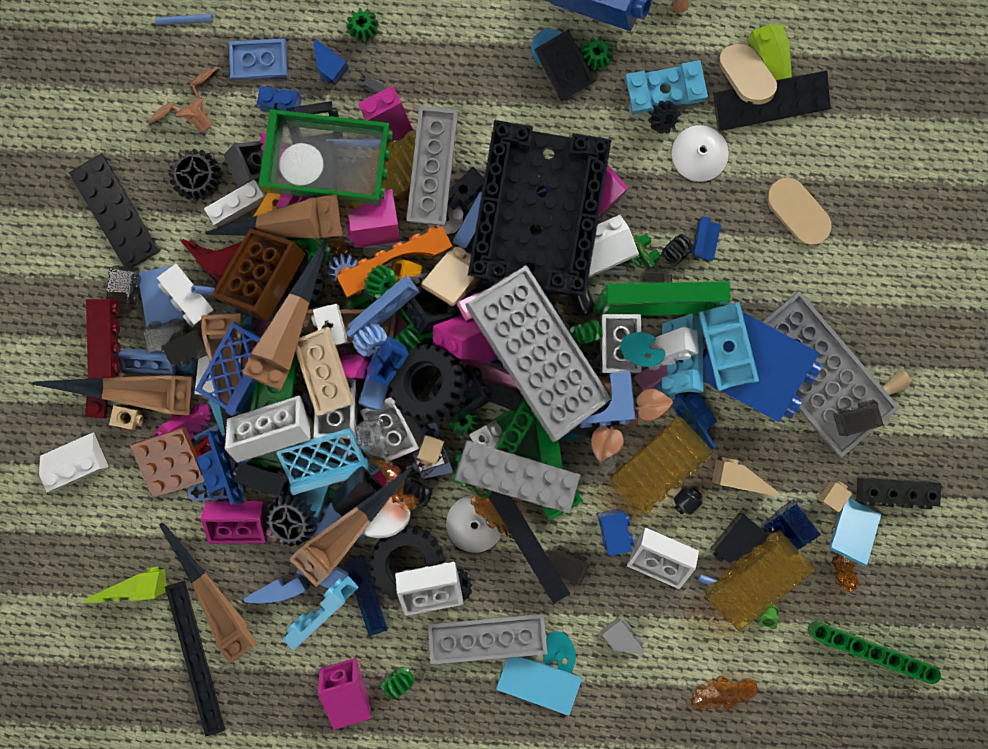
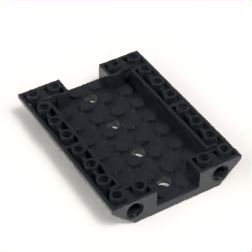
[468,120,612,296]

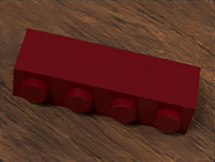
[86,299,121,378]

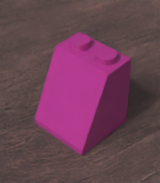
[358,85,414,146]
[599,165,628,217]
[345,189,400,248]
[433,315,494,362]
[318,657,371,730]

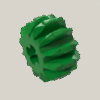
[346,7,379,42]
[581,36,614,71]
[364,265,397,298]
[569,320,603,346]
[394,324,425,353]
[447,404,479,437]
[380,667,415,700]

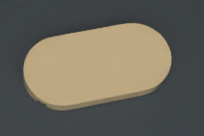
[719,44,777,105]
[767,178,831,245]

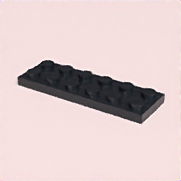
[713,70,831,131]
[68,153,160,270]

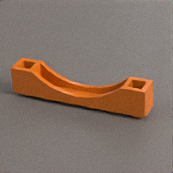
[336,225,453,299]

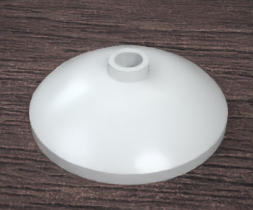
[672,125,729,182]
[362,492,411,538]
[446,495,504,553]

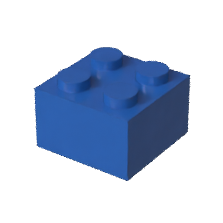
[597,508,634,556]

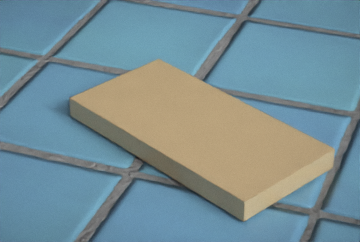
[295,327,354,416]

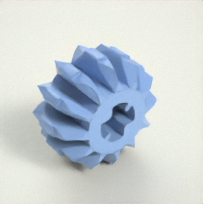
[328,253,358,286]
[353,324,387,357]

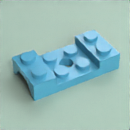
[624,60,708,115]
[698,302,759,391]
[662,313,703,400]
[283,576,359,651]

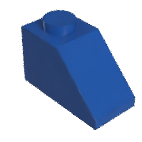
[314,40,349,85]

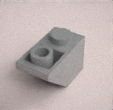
[600,617,645,654]

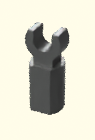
[356,72,387,95]

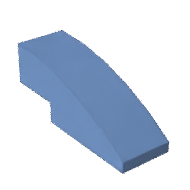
[243,575,309,603]

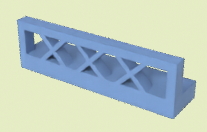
[346,275,419,339]

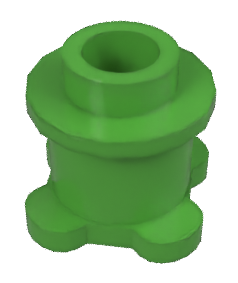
[758,603,780,629]

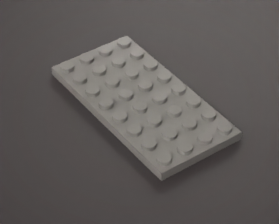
[464,265,611,442]
[762,291,899,458]

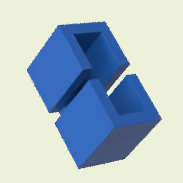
[257,86,302,112]
[367,336,409,387]

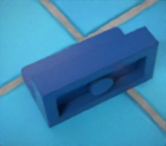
[691,216,721,261]

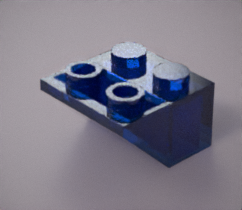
[764,499,821,557]

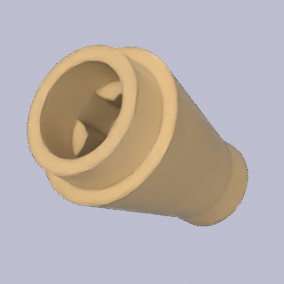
[882,370,913,396]

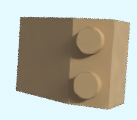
[421,246,483,306]
[712,457,779,497]

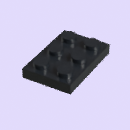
[534,30,595,101]

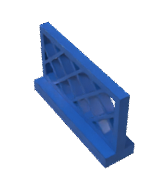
[195,322,261,416]

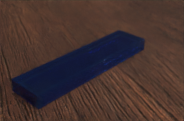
[345,556,388,636]

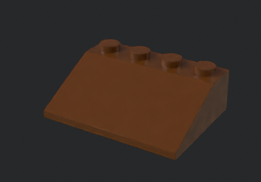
[211,228,306,322]

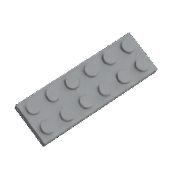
[406,106,458,226]
[455,441,580,513]
[428,614,547,665]

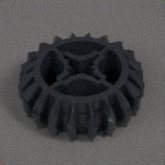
[168,149,222,201]
[265,494,318,547]

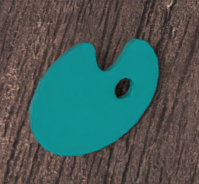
[620,332,665,367]
[543,631,576,673]

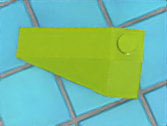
[747,24,792,80]
[83,566,167,603]

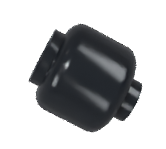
[674,486,703,515]

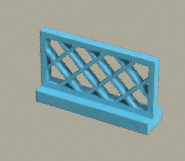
[276,428,369,495]

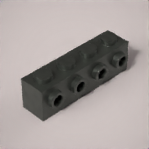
[856,477,941,509]

